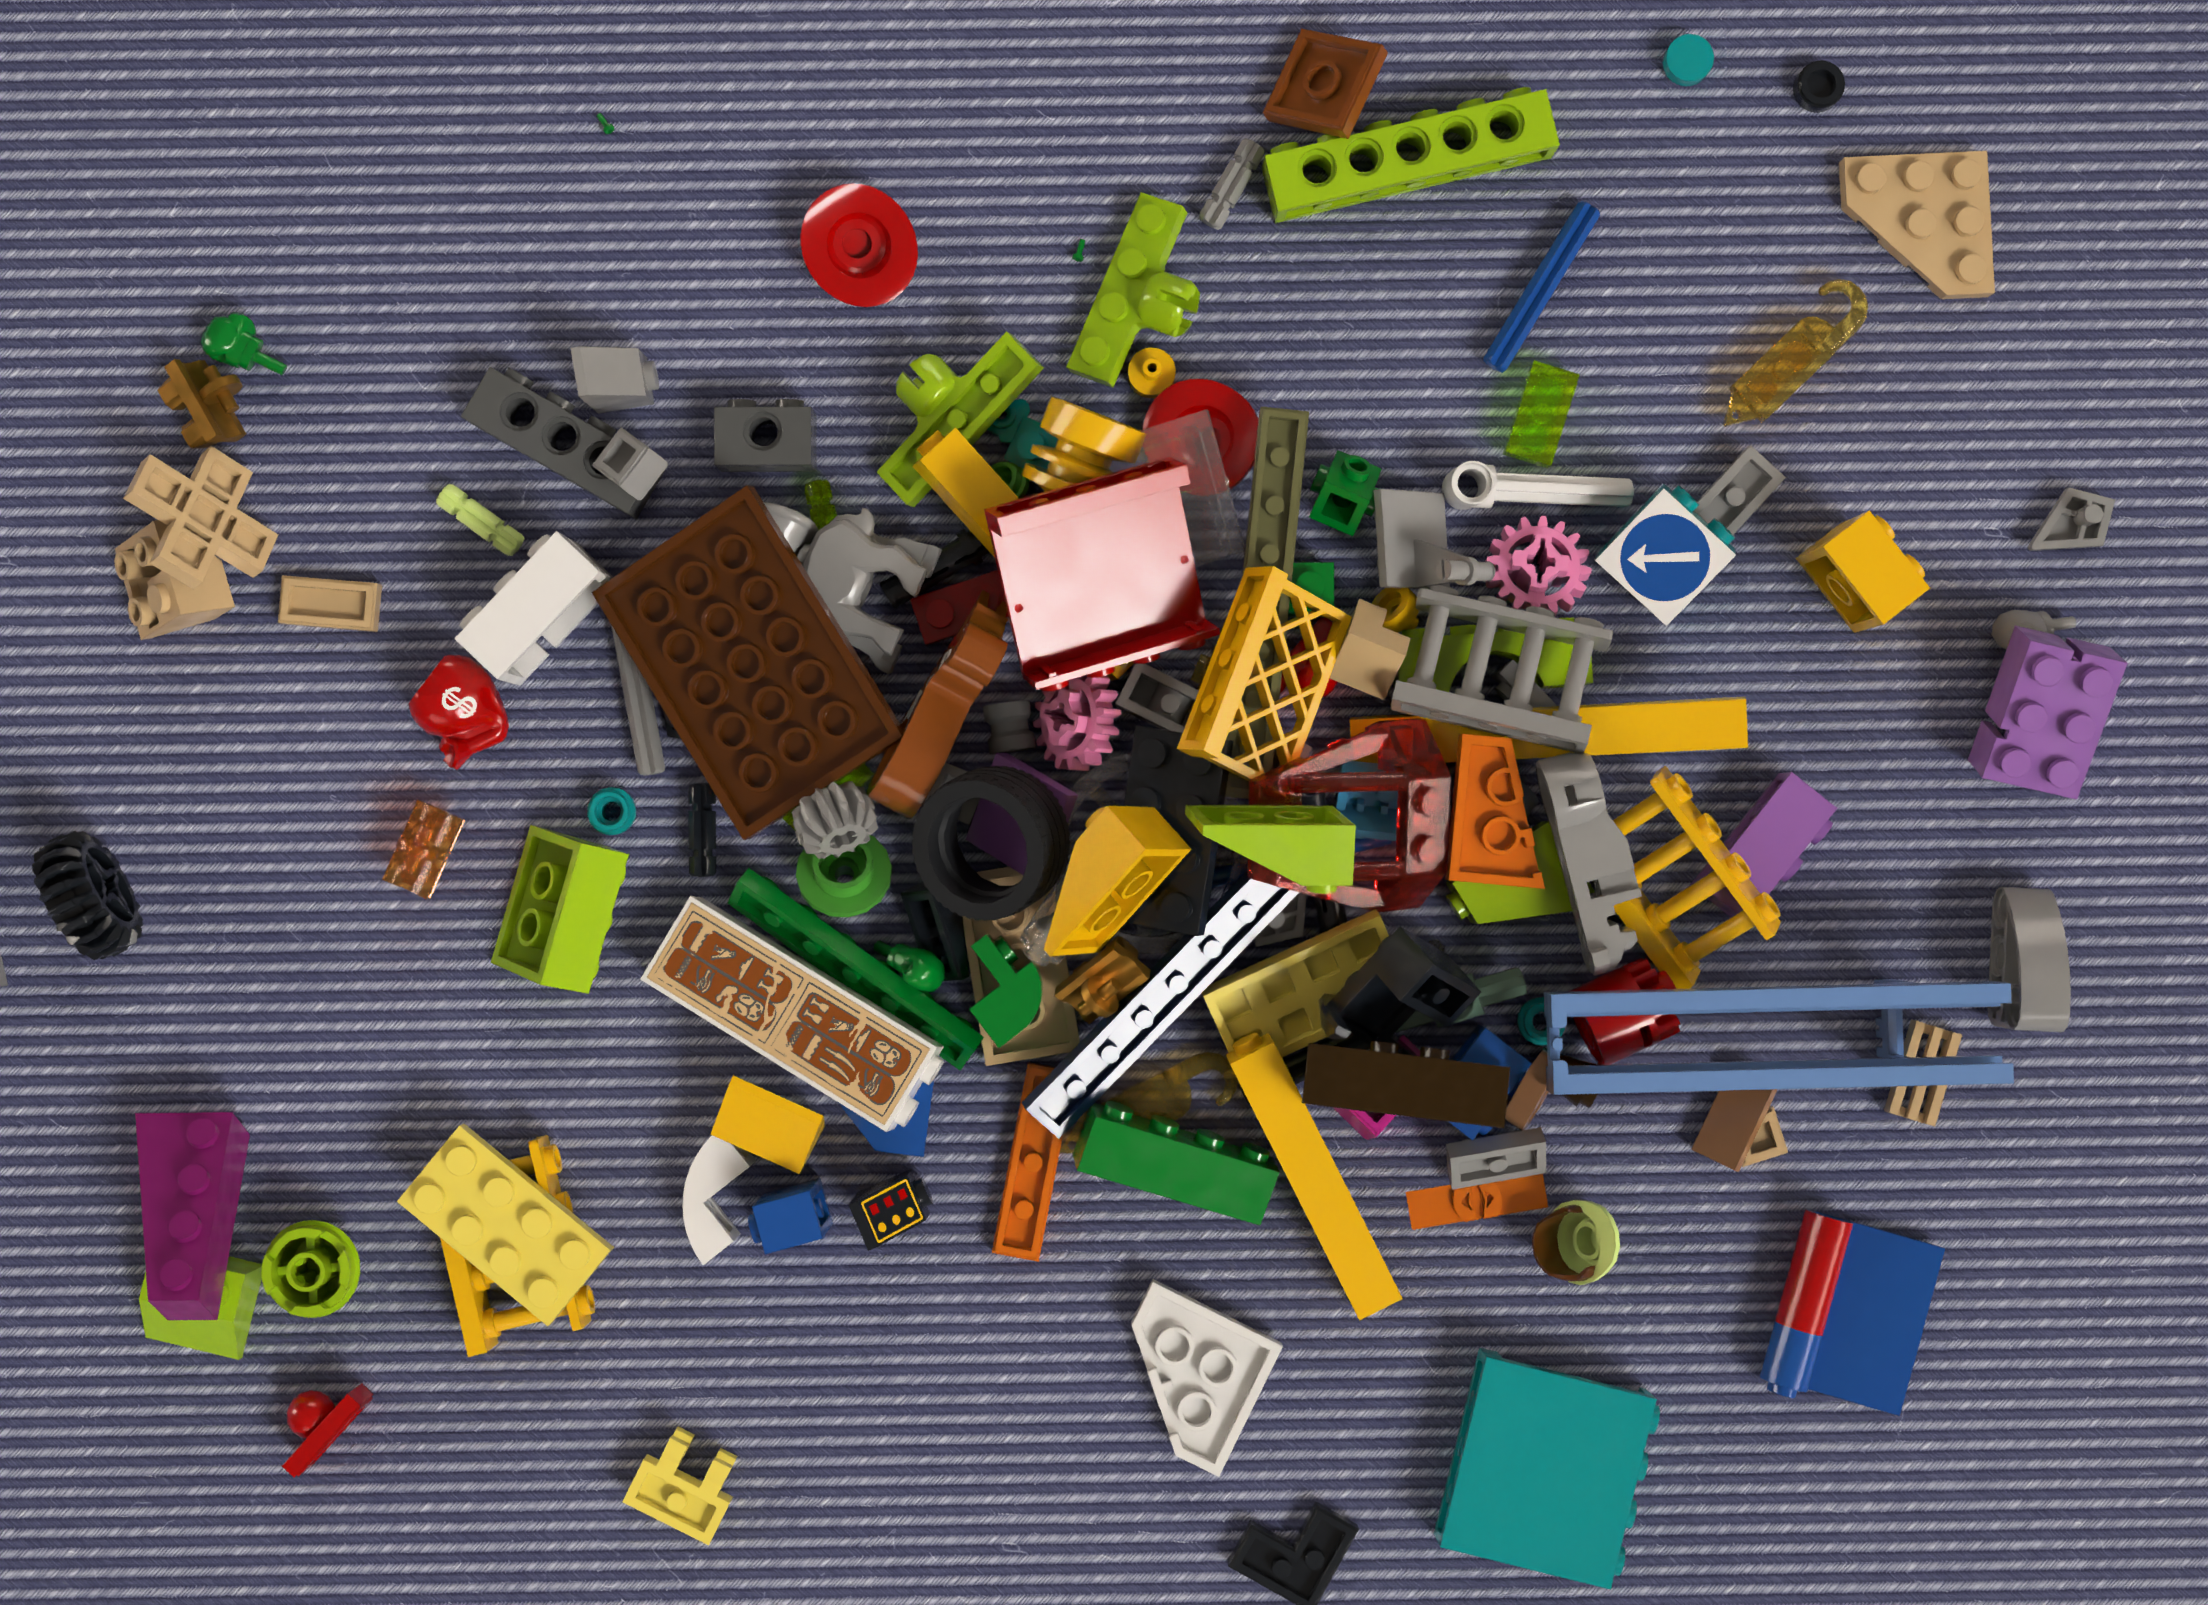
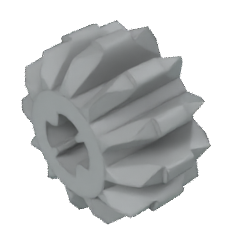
[792,781,878,859]

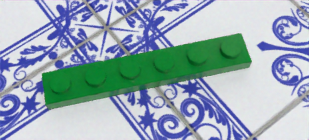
[727,868,984,1070]

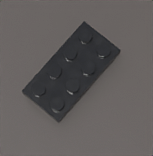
[1124,726,1234,936]

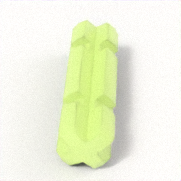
[436,484,525,556]

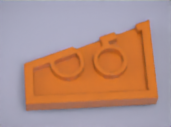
[1445,734,1545,889]

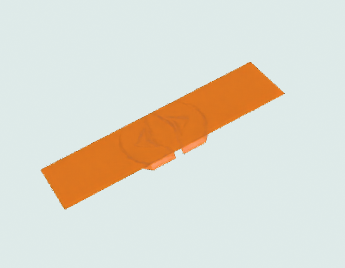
[1406,1174,1548,1230]

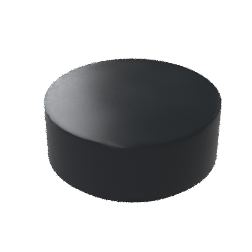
[1793,60,1845,113]

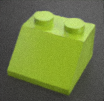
[139,1256,262,1360]

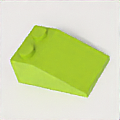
[1185,805,1356,894]

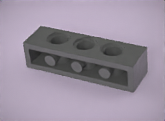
[460,367,665,520]

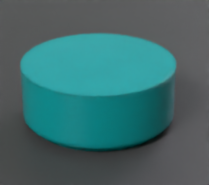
[1663,34,1714,86]

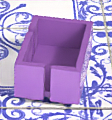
[1968,625,2128,799]

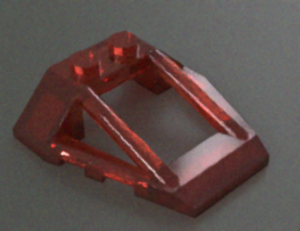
[1248,718,1451,912]

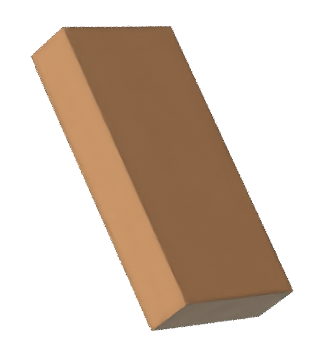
[1691,1089,1778,1172]

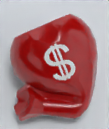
[408,655,509,770]

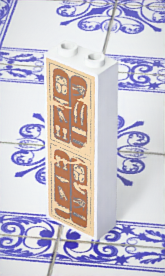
[640,896,944,1132]

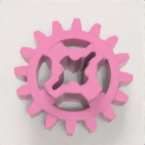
[1485,516,1592,616]
[1033,675,1121,771]

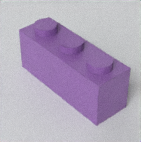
[1690,772,1837,917]

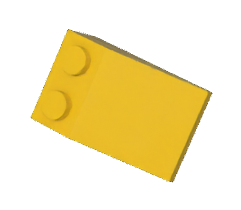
[1044,806,1191,956]

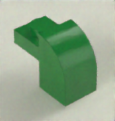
[969,933,1043,1048]

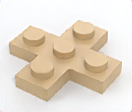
[123,446,279,590]

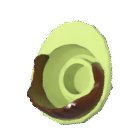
[1532,1200,1620,1285]

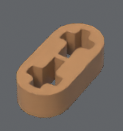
[1505,1050,1549,1131]

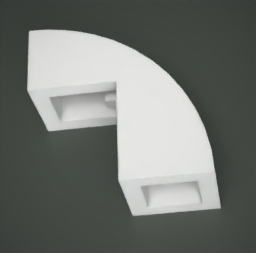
[682,1135,756,1265]

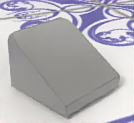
[592,427,668,500]

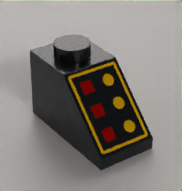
[849,1169,933,1251]

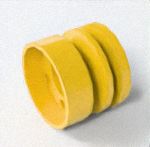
[1021,396,1147,492]

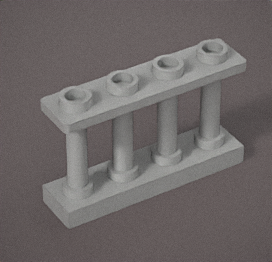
[1391,585,1613,753]

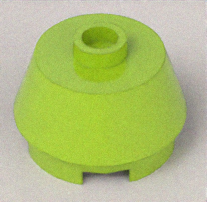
[261,1220,360,1318]

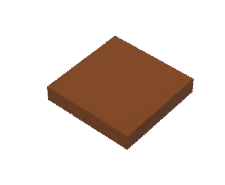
[1263,28,1388,139]

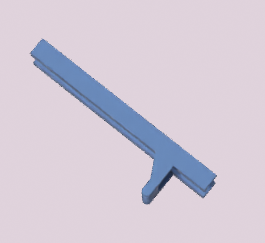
[1544,979,2014,1095]

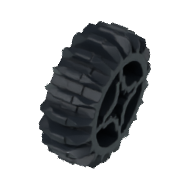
[32,831,143,960]

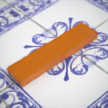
[992,1062,1063,1262]

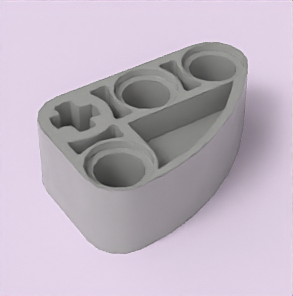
[1988,887,2071,1033]

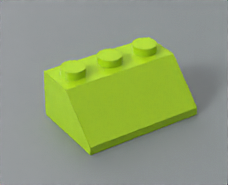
[491,825,629,994]

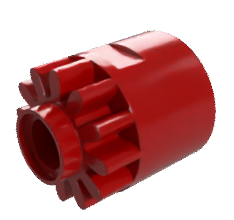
[1568,958,1681,1065]

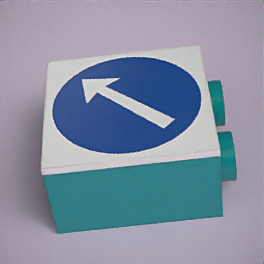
[1595,484,1736,626]

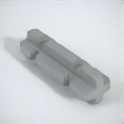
[1199,138,1264,230]

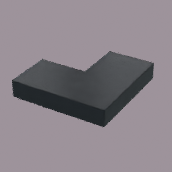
[1227,1501,1359,1605]

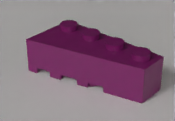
[135,1112,250,1320]

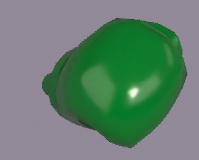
[201,312,287,375]
[874,940,945,992]

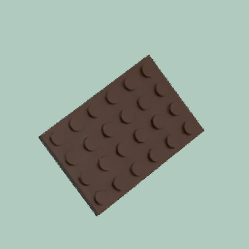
[592,485,904,840]

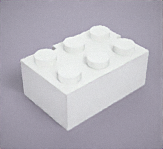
[454,531,613,686]

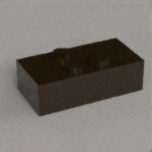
[1302,1041,1511,1128]

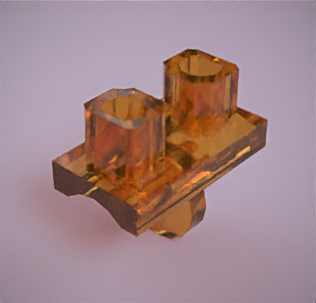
[382,800,465,899]

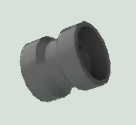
[983,700,1036,755]

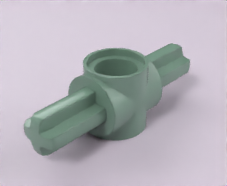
[1395,967,1527,1033]

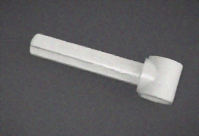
[1442,461,1634,510]

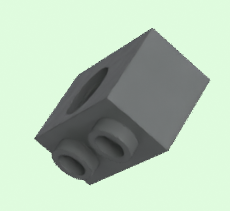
[714,399,817,472]

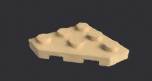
[1839,151,1995,299]

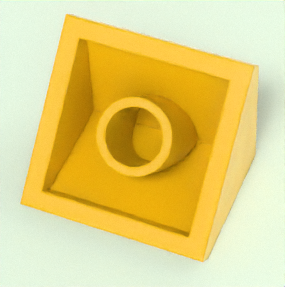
[710,1075,825,1174]

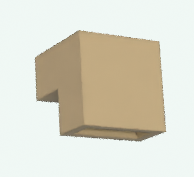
[1330,599,1411,700]

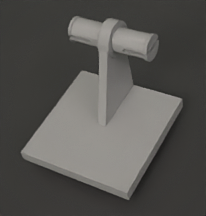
[1374,489,1495,589]

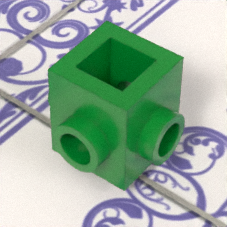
[1309,450,1381,536]

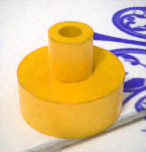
[1128,347,1176,398]
[1372,588,1419,633]

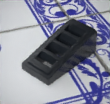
[901,882,969,981]

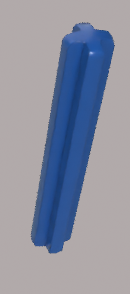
[1483,201,1600,373]

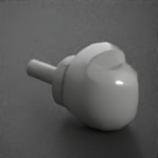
[1991,610,2076,649]

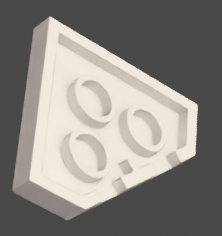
[1131,1279,1283,1477]

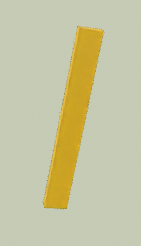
[1349,696,1748,765]

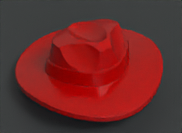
[800,183,918,307]
[1142,379,1258,497]

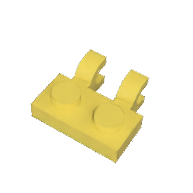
[622,1426,738,1545]

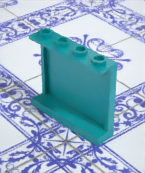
[1434,1347,1660,1590]

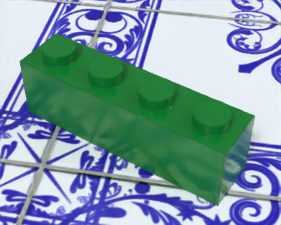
[1073,1101,1280,1225]

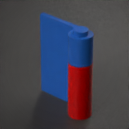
[1760,1209,1945,1416]

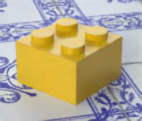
[1796,510,1930,633]

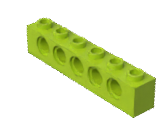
[1262,87,1560,223]

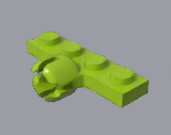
[1066,192,1200,388]
[877,331,1044,507]

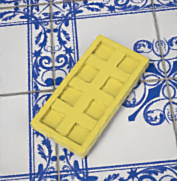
[1202,909,1389,1057]
[397,1123,614,1326]

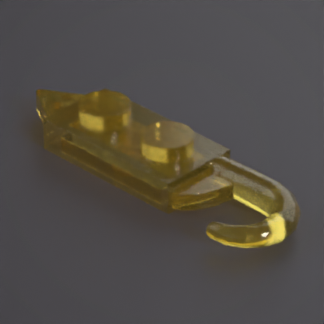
[1723,279,1868,427]
[1060,1052,1238,1154]

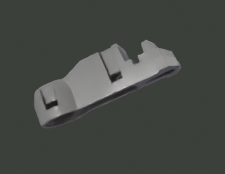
[1536,752,1642,976]

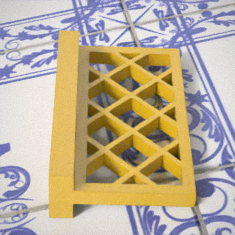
[1177,566,1352,797]

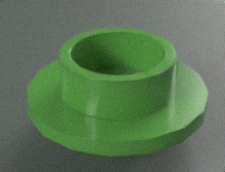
[796,835,892,918]

